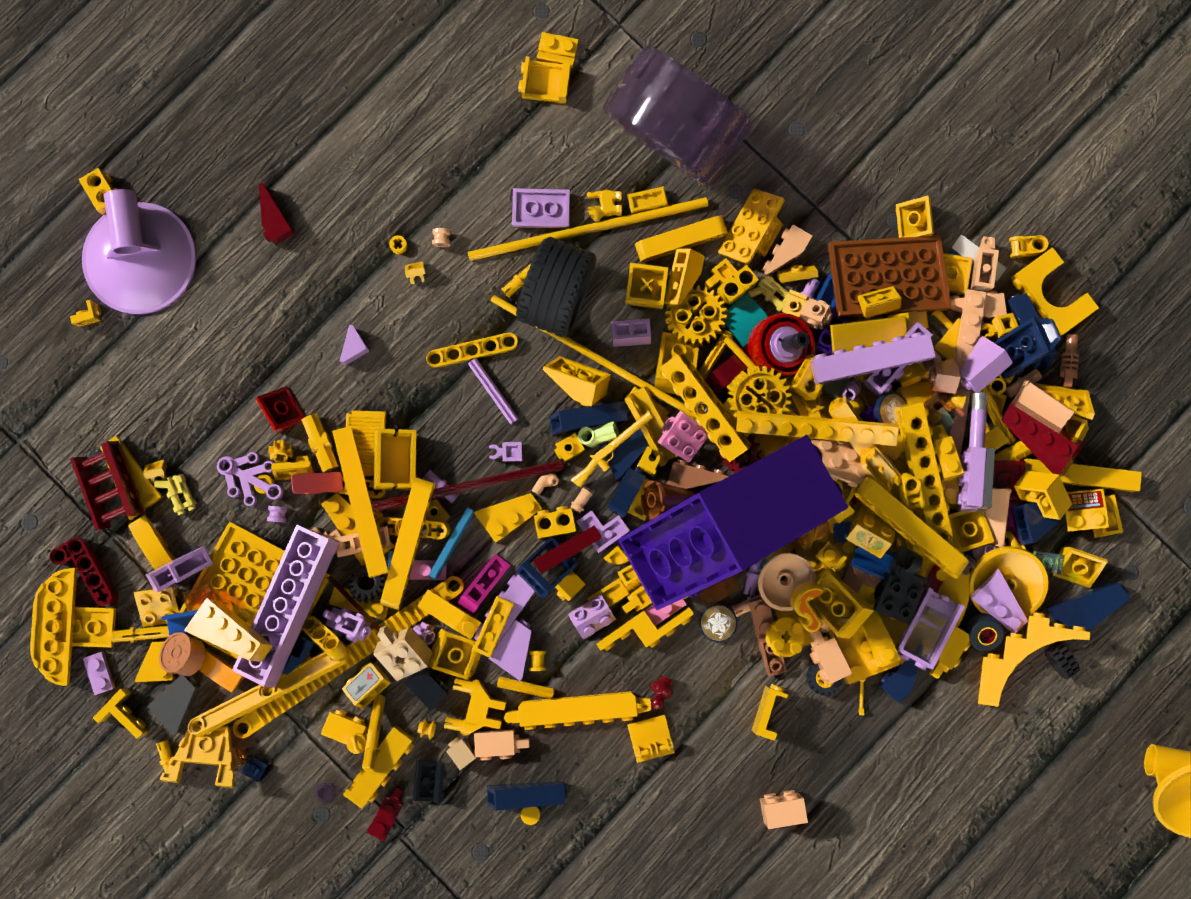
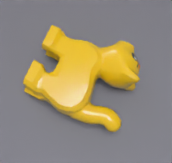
[587,190,622,222]

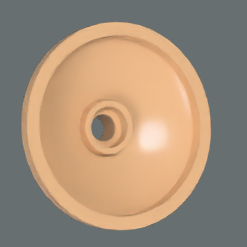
[758,553,816,611]

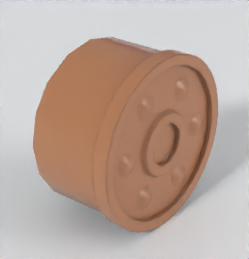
[159,632,205,676]

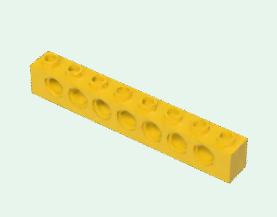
[895,402,958,549]

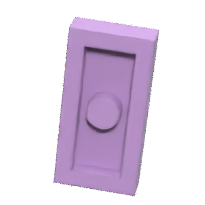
[83,651,115,695]

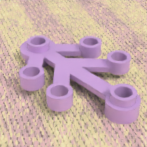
[217,452,284,507]

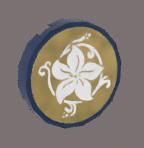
[874,392,907,430]
[699,604,738,642]

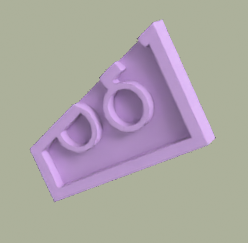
[971,569,1028,633]

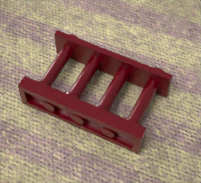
[70,441,145,531]

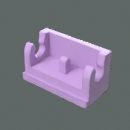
[611,319,651,347]

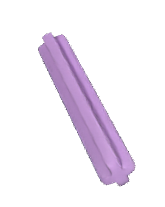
[468,359,518,424]

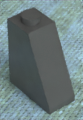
[147,675,201,735]

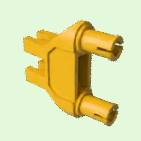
[444,678,507,736]

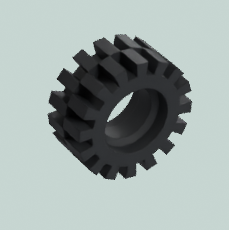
[349,565,385,603]
[1044,642,1080,680]

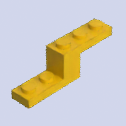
[596,607,694,651]

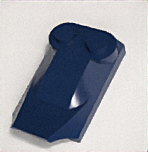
[993,317,1062,378]

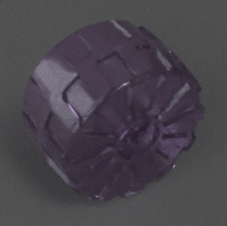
[603,46,752,186]

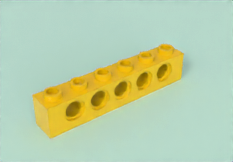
[660,351,752,462]

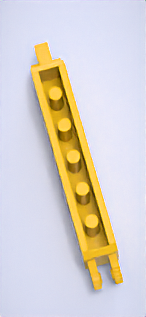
[504,691,651,730]

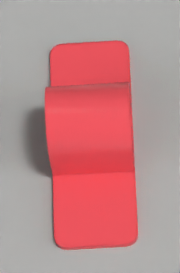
[291,472,343,495]

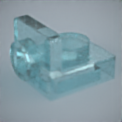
[1033,550,1065,574]

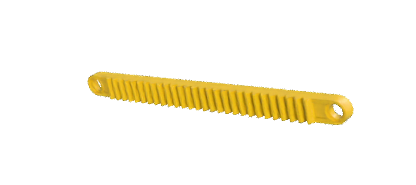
[233,576,464,738]

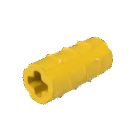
[994,441,1032,461]

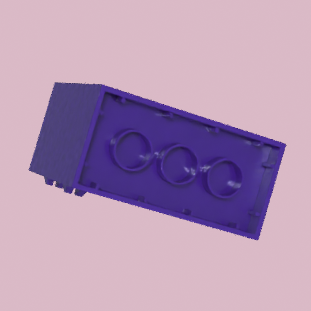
[618,435,848,611]

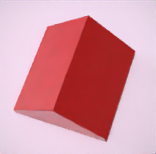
[255,386,305,434]

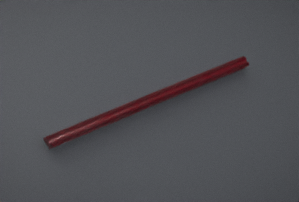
[373,460,564,513]

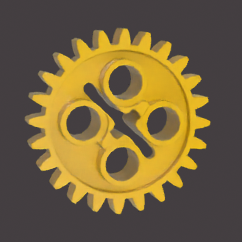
[665,285,727,347]
[727,366,792,417]

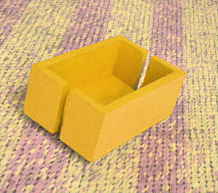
[374,428,416,491]

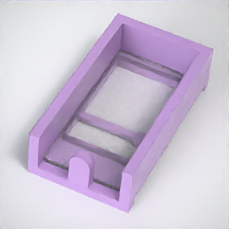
[896,587,965,670]

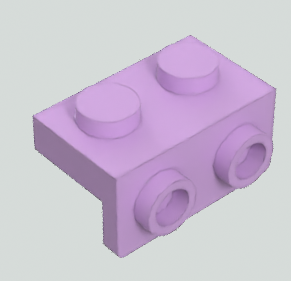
[568,595,616,639]

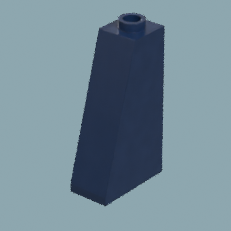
[1006,293,1057,371]
[549,401,629,435]
[1046,583,1131,641]
[487,781,568,811]

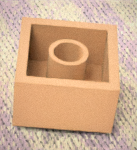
[760,790,808,829]

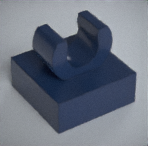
[241,755,269,782]

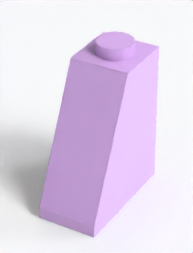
[960,336,1013,394]
[489,618,532,681]

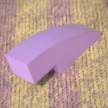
[146,546,213,592]

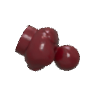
[651,676,674,710]

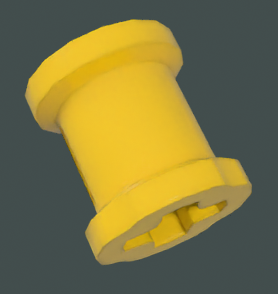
[529,650,546,671]

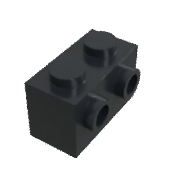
[404,666,449,711]

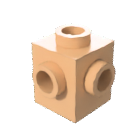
[800,298,832,330]

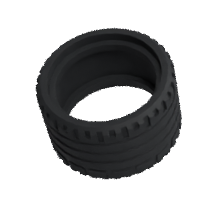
[516,237,596,337]

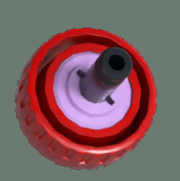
[748,313,815,379]

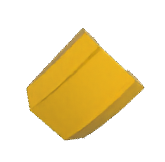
[428,629,481,680]

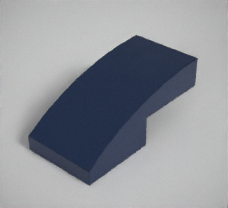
[283,635,314,675]

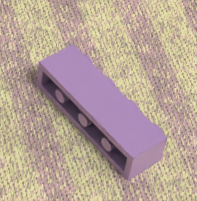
[474,575,535,648]

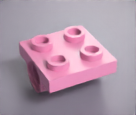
[658,410,708,462]

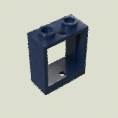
[515,536,579,599]

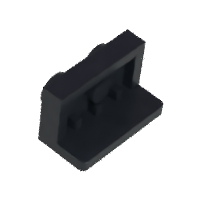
[412,760,446,803]

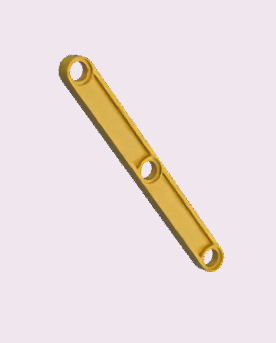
[188,652,349,737]

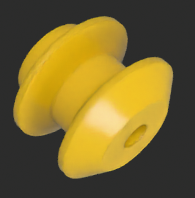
[417,718,437,740]

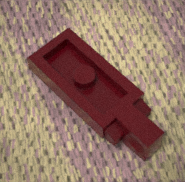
[366,786,405,842]

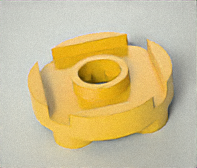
[765,617,804,658]

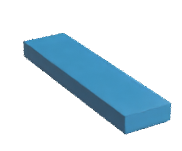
[429,508,474,581]

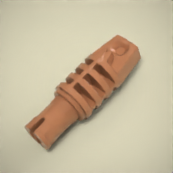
[1059,334,1079,388]

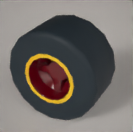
[965,613,1004,652]

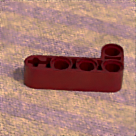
[705,344,750,395]
[49,538,118,606]

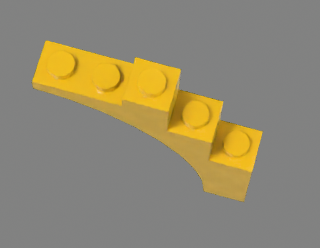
[978,612,1090,707]

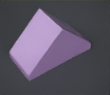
[340,324,369,365]

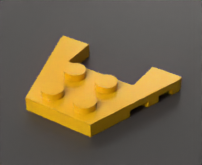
[160,724,235,788]

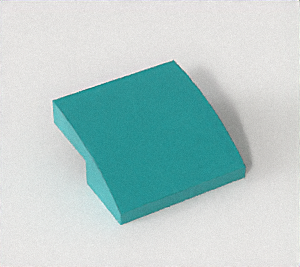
[723,294,768,347]

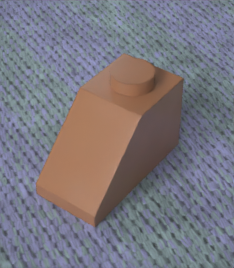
[929,358,961,394]

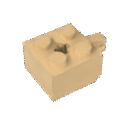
[373,625,432,681]

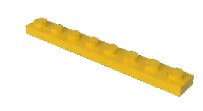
[736,411,899,446]

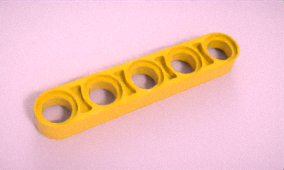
[426,333,518,368]

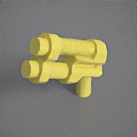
[748,275,790,312]
[154,474,197,516]

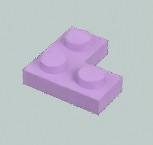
[576,511,630,553]

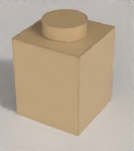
[446,737,476,770]

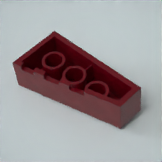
[1001,402,1085,477]

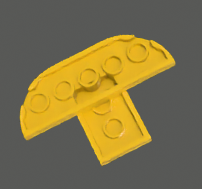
[30,568,116,686]

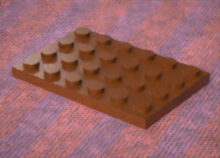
[828,235,951,317]

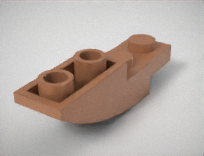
[748,597,787,677]

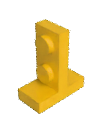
[93,687,148,739]

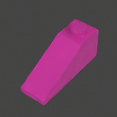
[457,554,511,615]

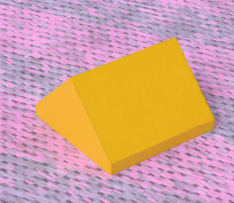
[896,195,934,238]
[948,511,995,553]
[1053,547,1108,588]

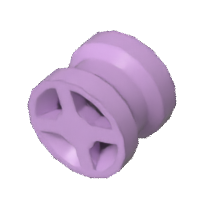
[267,506,288,523]

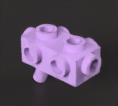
[323,607,371,643]

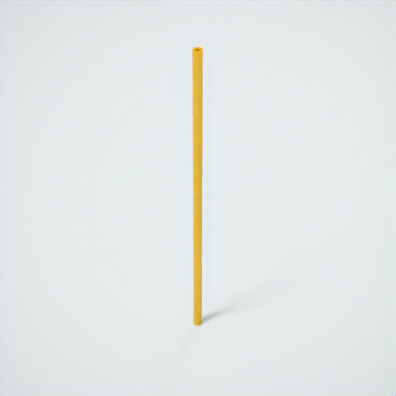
[491,295,731,440]

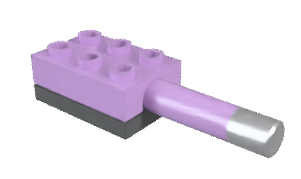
[956,392,995,513]

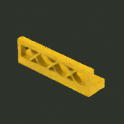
[625,386,678,467]

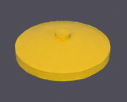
[969,546,1048,617]

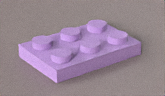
[512,188,570,229]

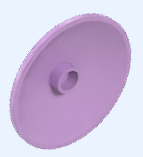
[82,189,197,315]

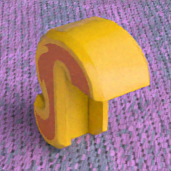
[790,581,825,632]

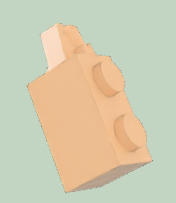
[970,237,999,292]
[810,630,852,684]
[474,729,530,760]

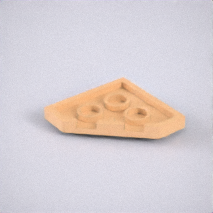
[811,439,872,488]

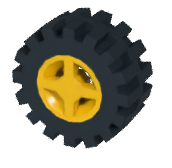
[806,663,843,696]

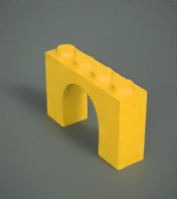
[1011,247,1099,335]

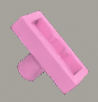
[409,560,447,580]
[644,599,687,626]

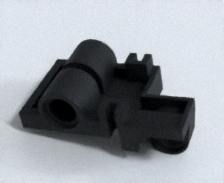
[873,546,931,624]

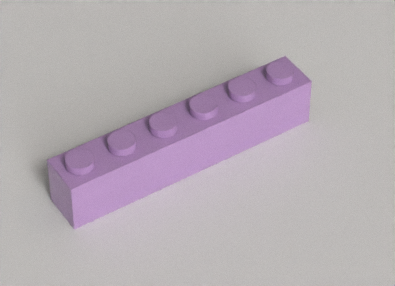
[810,332,936,385]

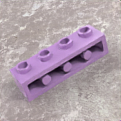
[863,322,933,396]

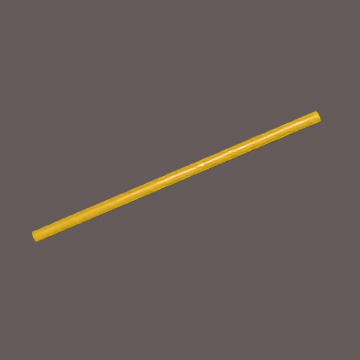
[468,197,708,261]

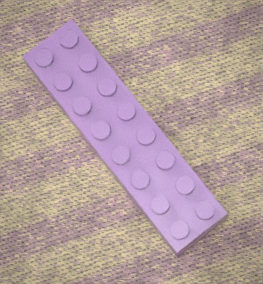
[232,525,339,688]

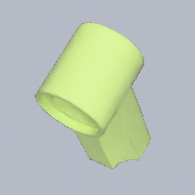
[578,421,619,448]

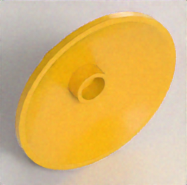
[1144,744,1191,838]

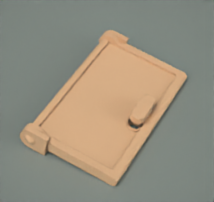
[1009,379,1075,429]
[984,488,1011,547]

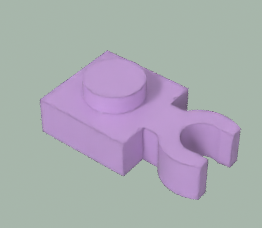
[489,442,522,462]

